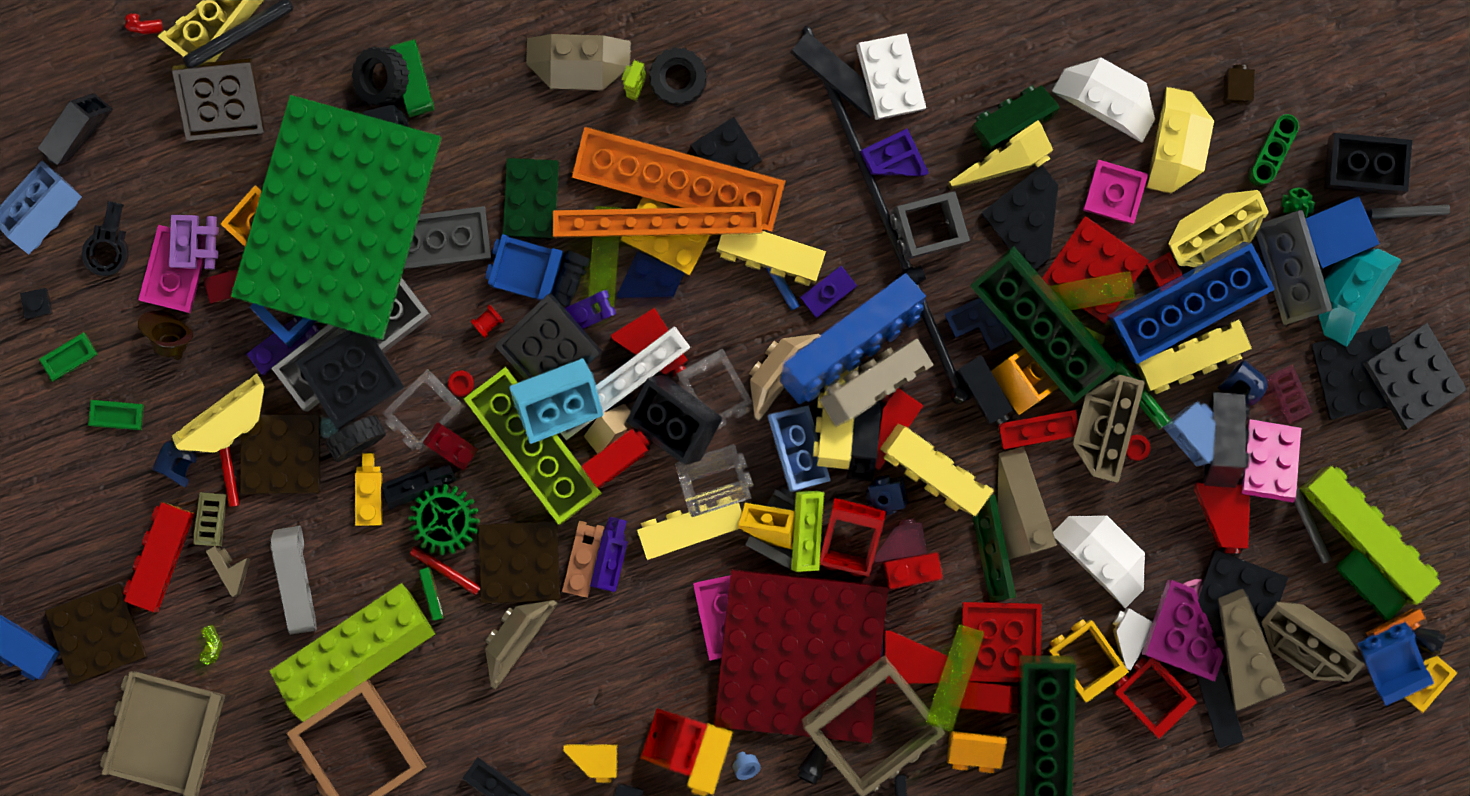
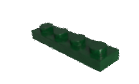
[972,495,1016,603]

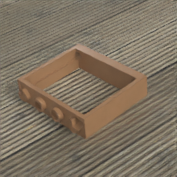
[287,679,427,796]

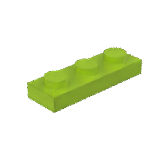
[622,60,646,101]
[791,491,824,572]

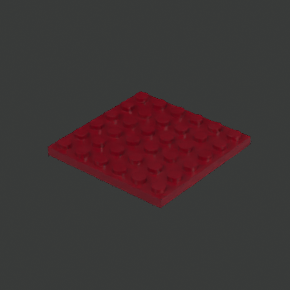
[714,570,888,743]

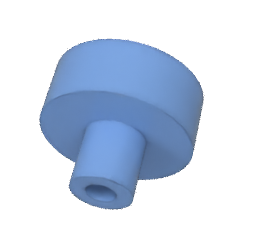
[732,752,761,780]

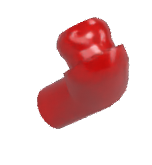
[125,14,163,34]

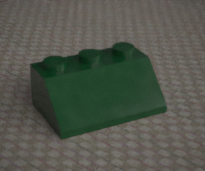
[972,85,1060,154]

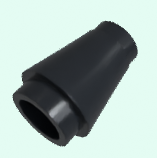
[1412,627,1446,655]
[797,744,828,785]

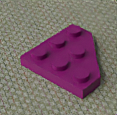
[1142,579,1223,681]

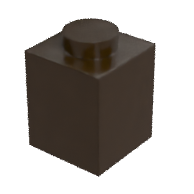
[1224,65,1255,105]

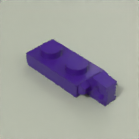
[590,517,628,592]

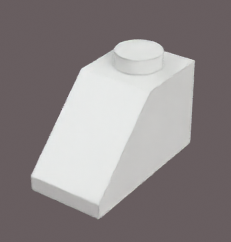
[1113,608,1153,670]

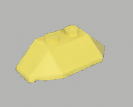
[1146,87,1214,193]
[1168,190,1269,267]
[172,374,264,453]

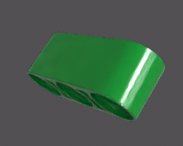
[390,39,435,117]
[1248,114,1299,187]
[1335,548,1407,622]

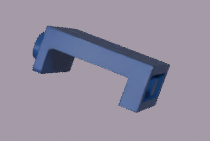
[1306,196,1380,269]
[485,234,564,301]
[1358,622,1434,705]

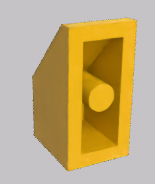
[738,503,795,549]
[564,744,617,783]

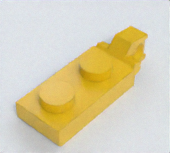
[355,453,383,526]

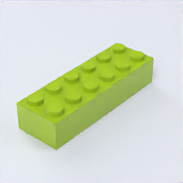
[464,367,602,525]
[1299,466,1441,605]
[270,583,435,722]

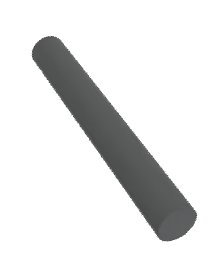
[1370,205,1450,219]
[1294,488,1332,564]

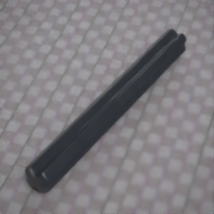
[183,0,293,69]

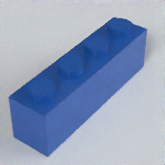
[0,614,60,681]

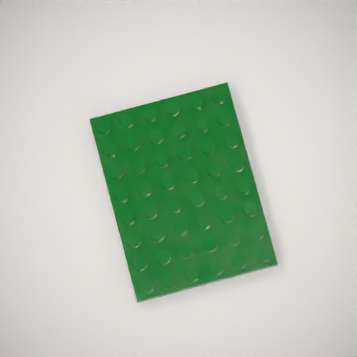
[231,95,442,340]

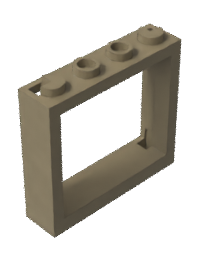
[802,655,946,796]

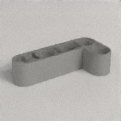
[271,526,317,635]

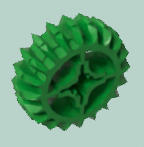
[408,484,480,555]

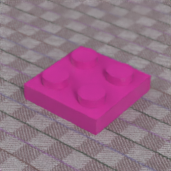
[1083,160,1148,225]

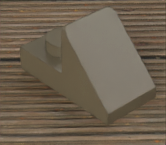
[206,546,250,597]

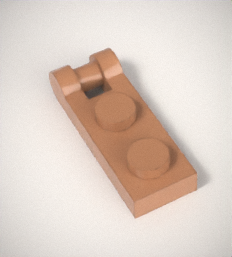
[562,520,605,598]

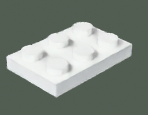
[856,33,926,120]

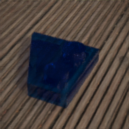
[617,251,685,299]

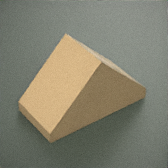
[584,404,635,454]

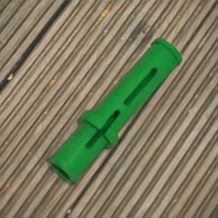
[1113,359,1171,430]

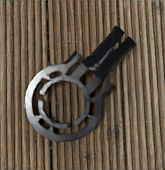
[82,201,129,276]

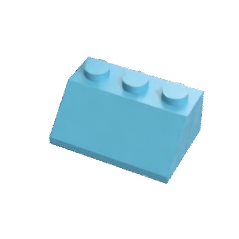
[509,358,604,444]

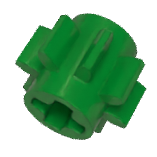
[1281,188,1315,218]

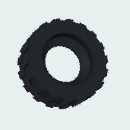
[352,47,409,105]
[649,47,707,107]
[325,415,386,462]

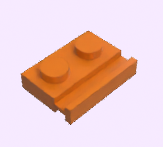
[1366,609,1425,637]

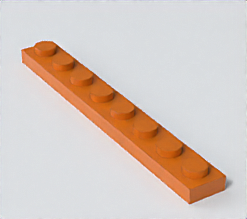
[553,206,762,238]

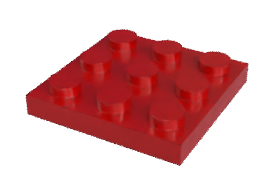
[1042,216,1149,325]
[961,602,1042,682]

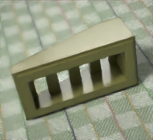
[193,492,227,547]

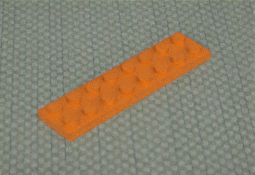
[572,127,786,232]

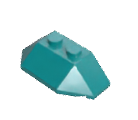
[1319,249,1401,347]

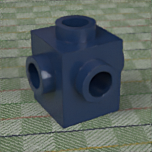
[866,475,908,515]

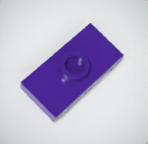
[800,266,857,318]

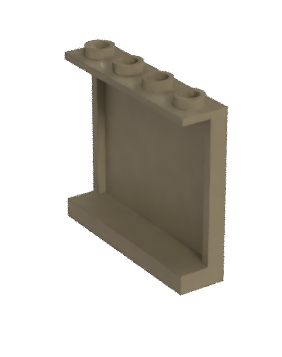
[100,671,226,796]

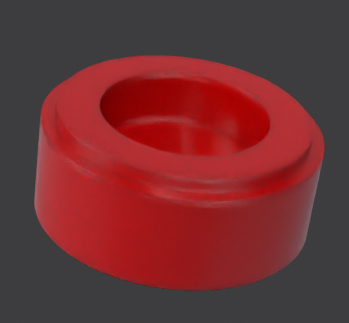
[448,370,475,397]
[1126,435,1151,461]

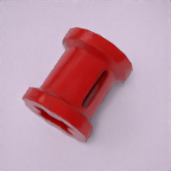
[470,304,505,339]

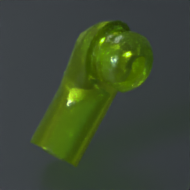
[199,624,222,665]

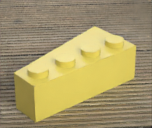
[158,0,263,63]
[1135,320,1252,394]
[880,424,994,516]

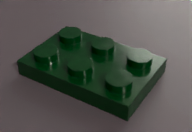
[503,158,559,239]

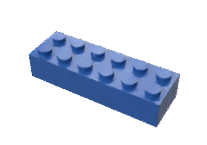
[1107,242,1275,364]
[780,273,926,405]

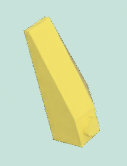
[948,120,1053,190]

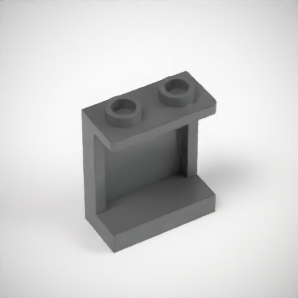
[745,488,796,570]

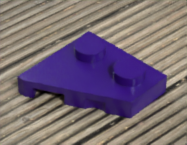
[860,128,929,176]

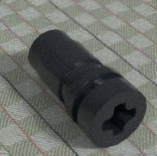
[552,250,591,306]

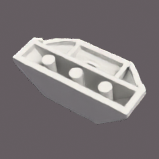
[1052,58,1155,142]
[1053,516,1145,608]

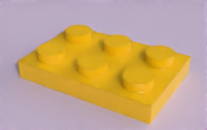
[620,197,711,276]

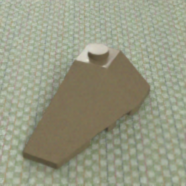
[997,446,1057,559]

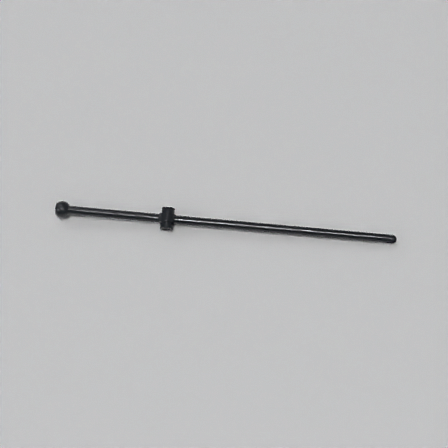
[802,26,971,404]

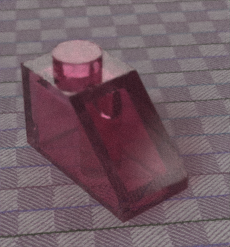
[874,518,927,563]

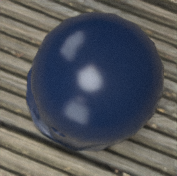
[1217,360,1268,406]
[152,440,197,487]

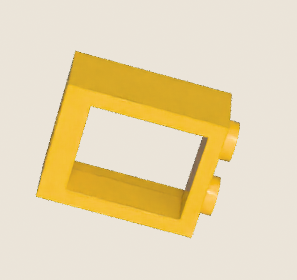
[1047,619,1129,702]
[688,723,732,796]

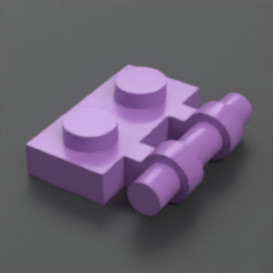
[169,215,219,269]

